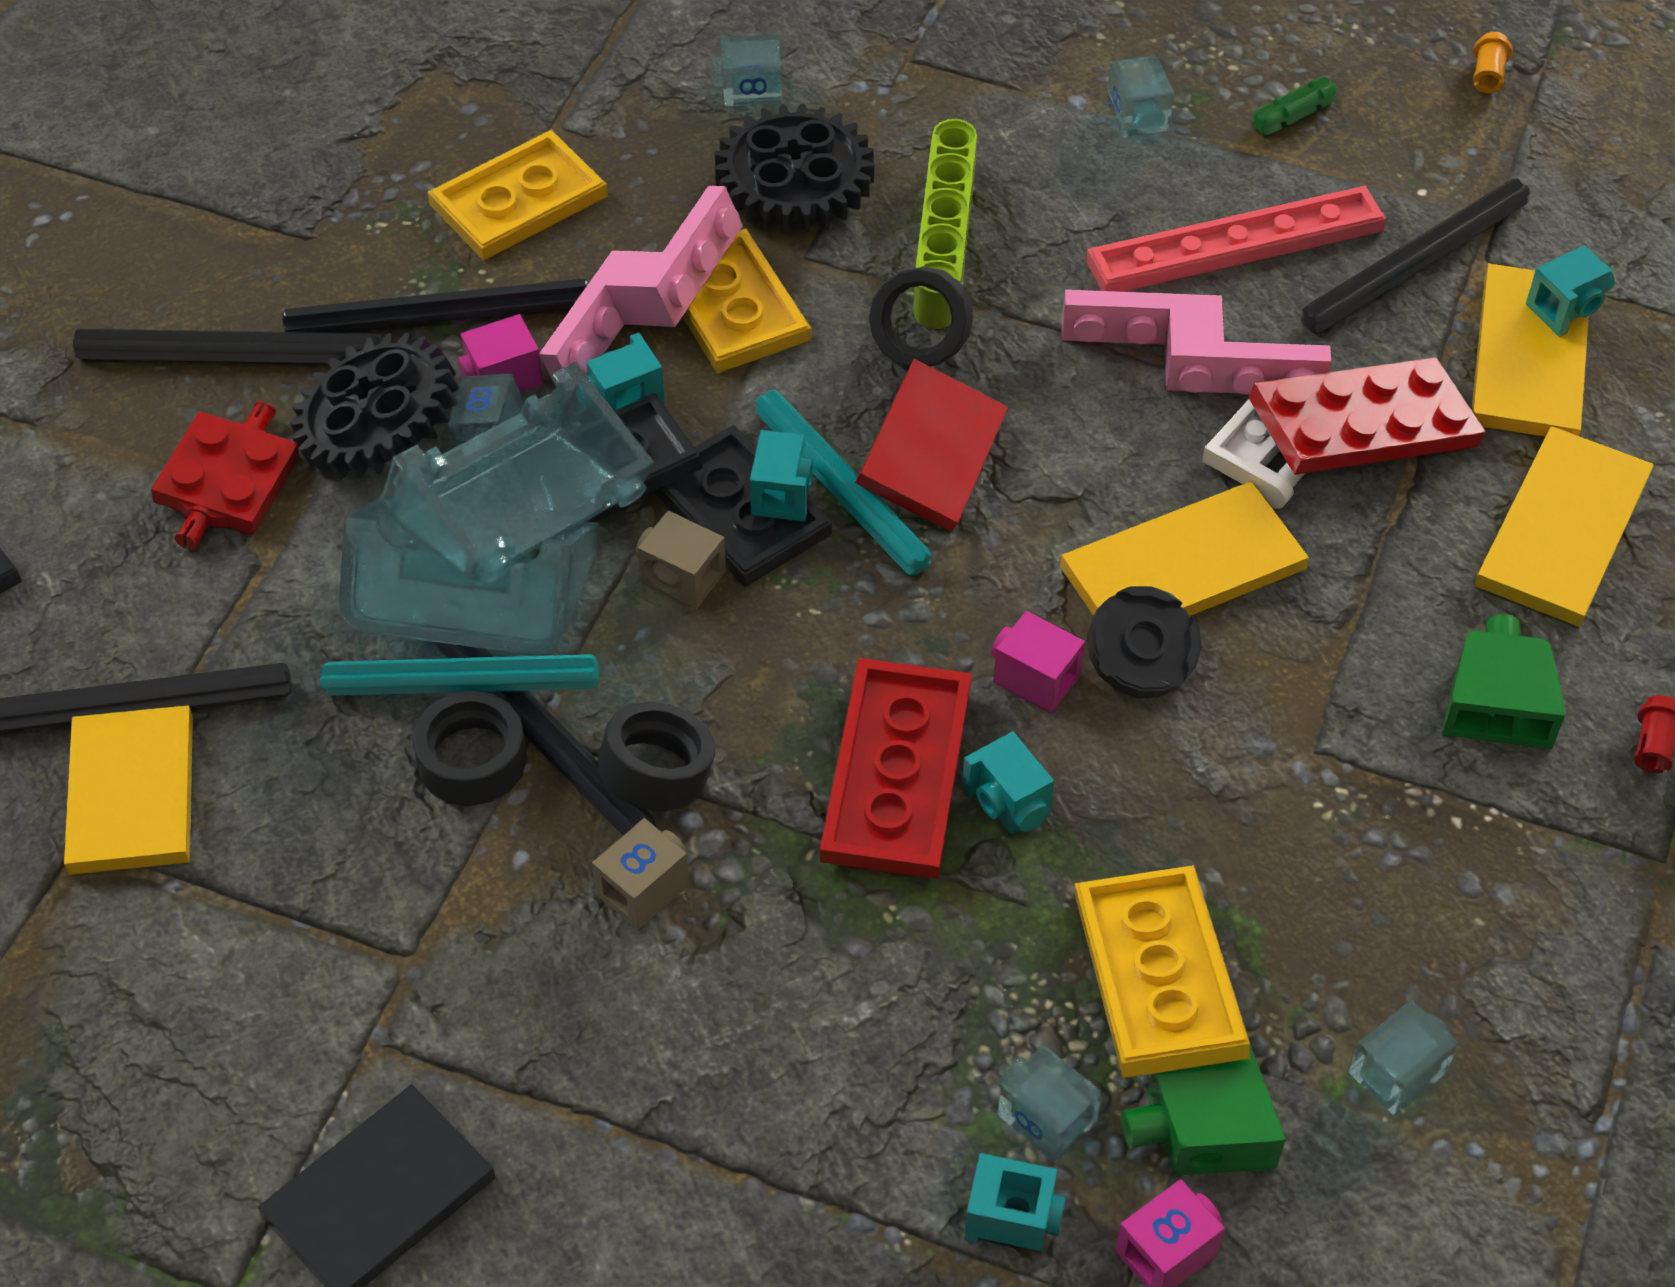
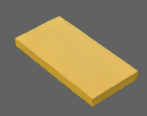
[1472,263,1589,437]
[1474,426,1654,627]
[1060,481,1309,616]
[1075,865,1250,1078]

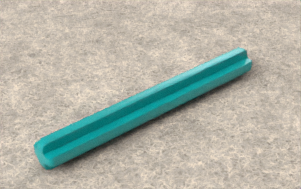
[756,389,931,576]
[320,654,600,696]

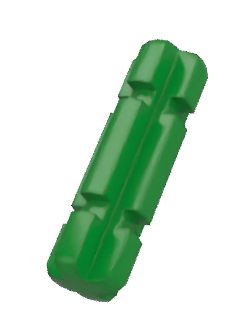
[1252,76,1337,136]

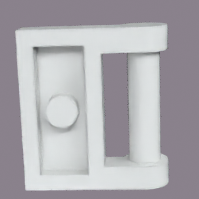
[1202,399,1306,509]

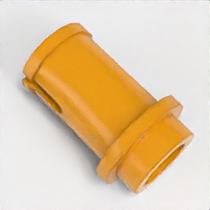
[1473,32,1512,94]

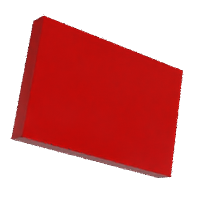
[855,359,1008,533]

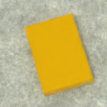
[427,130,608,261]
[682,229,811,374]
[64,705,193,875]

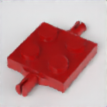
[151,401,300,550]

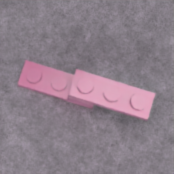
[539,186,743,394]
[1062,290,1331,395]

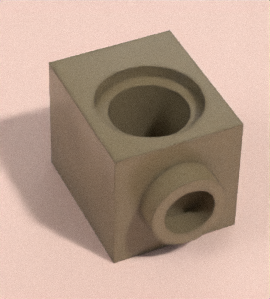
[636,511,726,609]

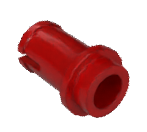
[1634,695,1675,773]

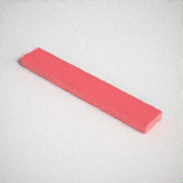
[1086,185,1386,292]

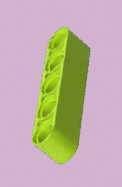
[913,119,977,329]

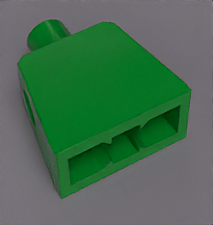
[1442,614,1565,749]
[1120,1045,1286,1175]

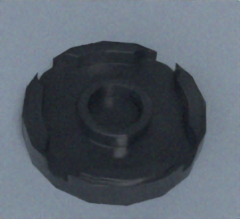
[1086,586,1202,698]

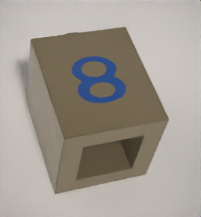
[592,818,689,930]

